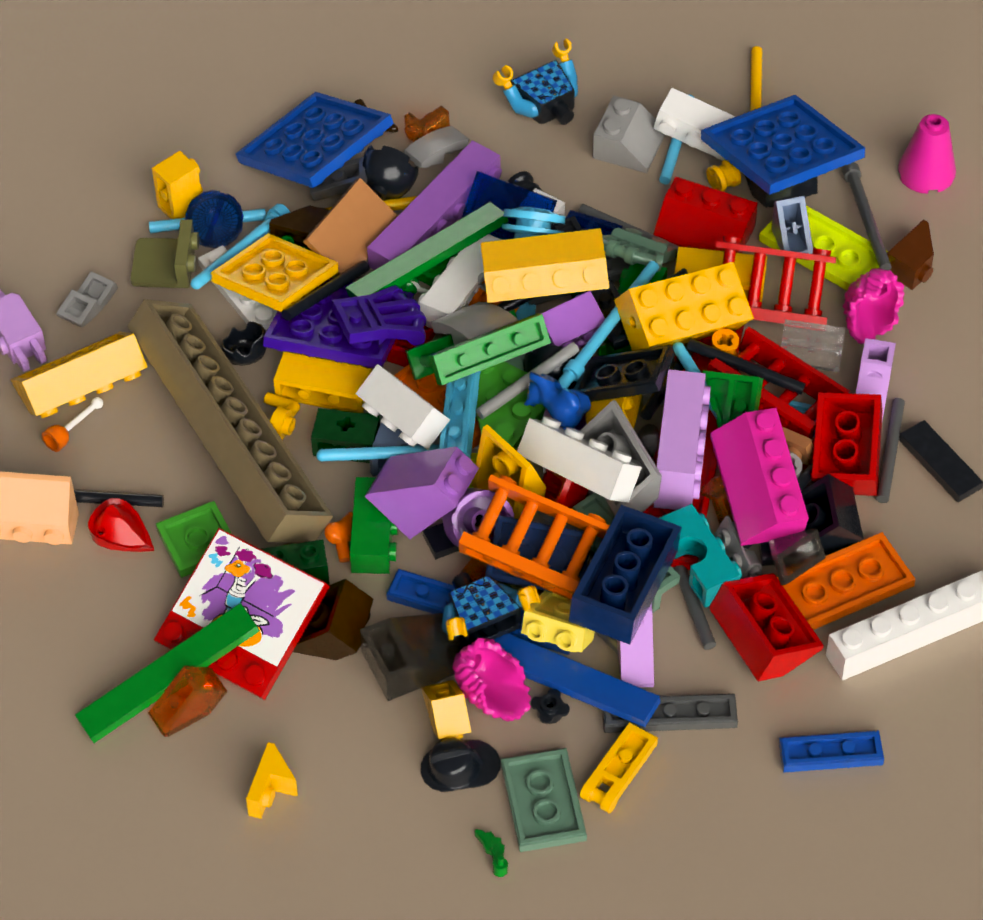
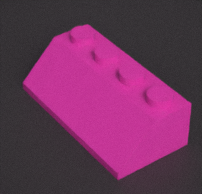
[710,408,809,546]

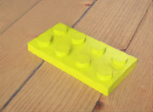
[759,206,888,291]

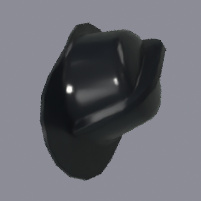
[421,738,501,792]

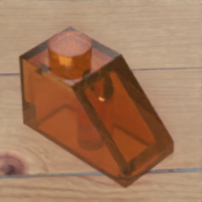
[148,666,228,737]

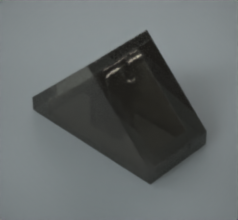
[768,528,826,585]

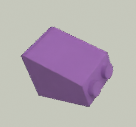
[364,447,479,539]

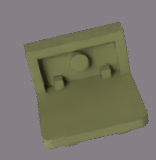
[130,219,199,288]

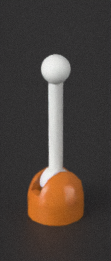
[42,397,103,452]

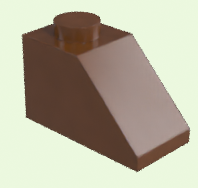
[887,219,934,290]

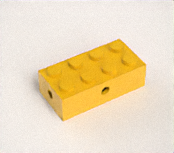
[614,262,754,351]

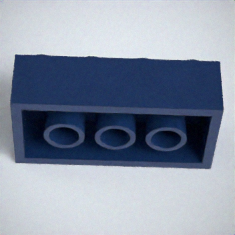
[569,505,682,645]

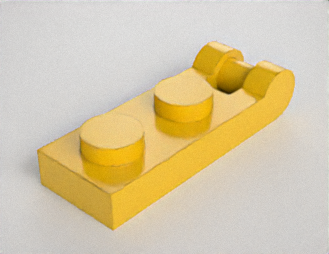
[580,722,658,813]

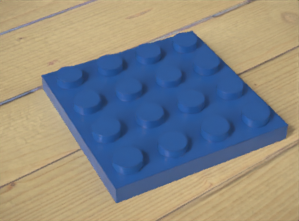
[236,92,394,188]
[701,95,865,195]

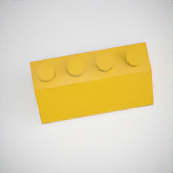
[481,228,609,303]
[11,332,148,418]

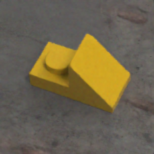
[246,742,298,819]

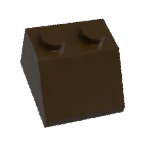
[293,579,374,661]

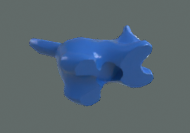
[524,372,591,430]

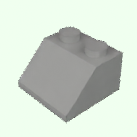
[593,95,665,173]

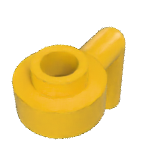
[264,392,300,439]

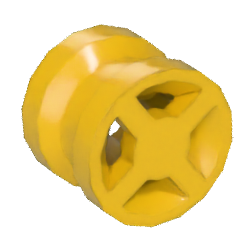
[706,159,741,192]

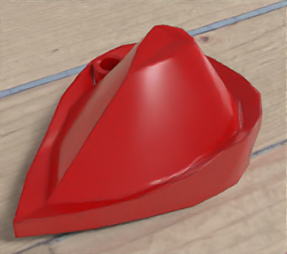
[88,498,154,552]

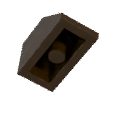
[269,205,329,251]

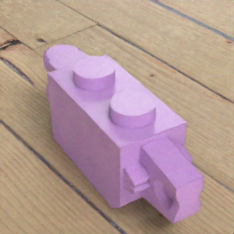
[0,290,47,372]

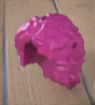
[842,268,904,344]
[452,638,531,722]

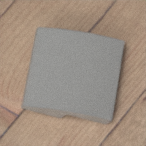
[431,302,518,345]

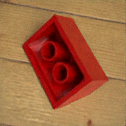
[653,177,758,253]
[812,392,883,496]
[709,573,824,682]

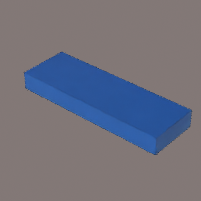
[779,730,884,773]

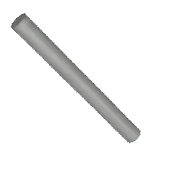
[476,342,579,419]

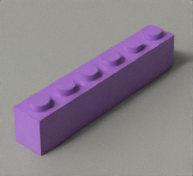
[367,140,502,270]

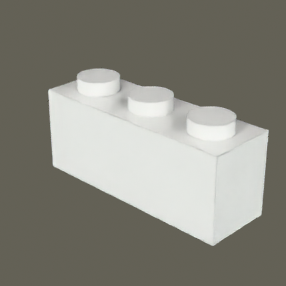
[653,88,735,160]
[355,364,450,450]

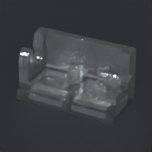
[781,319,846,372]

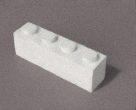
[418,234,502,335]
[517,416,642,503]

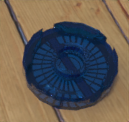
[185,190,244,248]

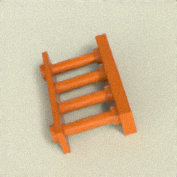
[458,474,610,600]

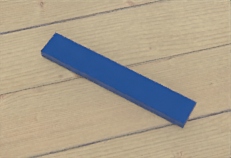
[386,569,570,655]
[494,633,660,728]

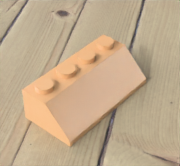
[0,471,79,545]

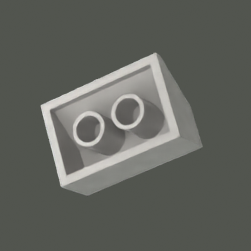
[580,400,662,515]

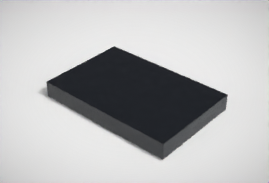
[574,345,675,402]

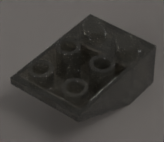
[360,613,463,701]

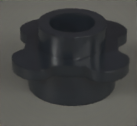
[531,689,570,724]

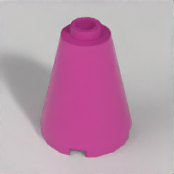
[898,114,956,194]

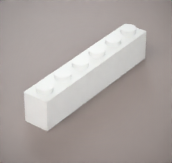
[826,570,983,681]

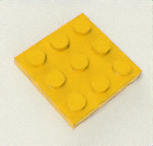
[211,233,338,312]

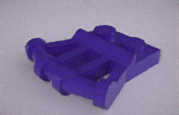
[332,285,427,346]

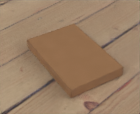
[303,178,398,276]

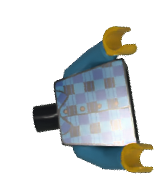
[493,39,578,125]
[442,572,541,647]

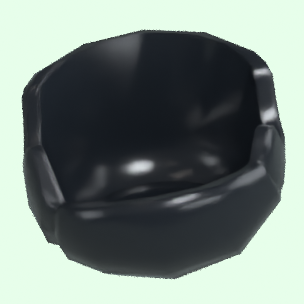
[220,321,267,366]

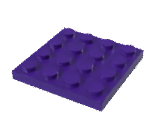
[263,278,414,368]

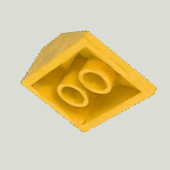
[472,424,546,519]

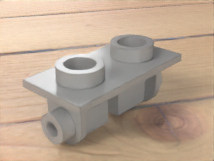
[714,516,763,579]

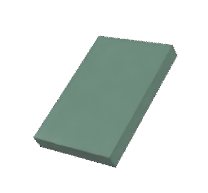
[501,748,587,852]

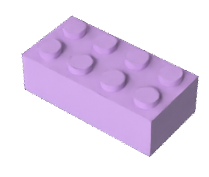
[654,369,711,510]

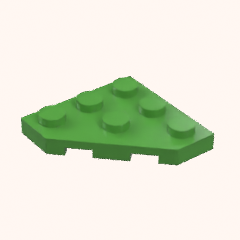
[475,361,545,450]

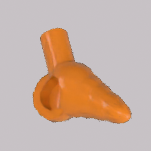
[324,511,353,563]

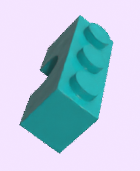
[660,504,742,608]

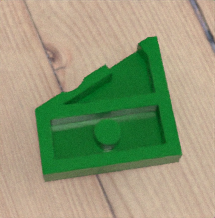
[703,370,763,428]

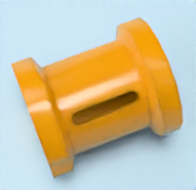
[710,329,739,361]

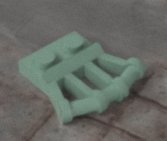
[602,228,677,272]

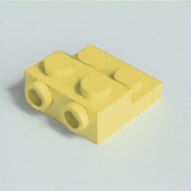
[521,591,595,653]

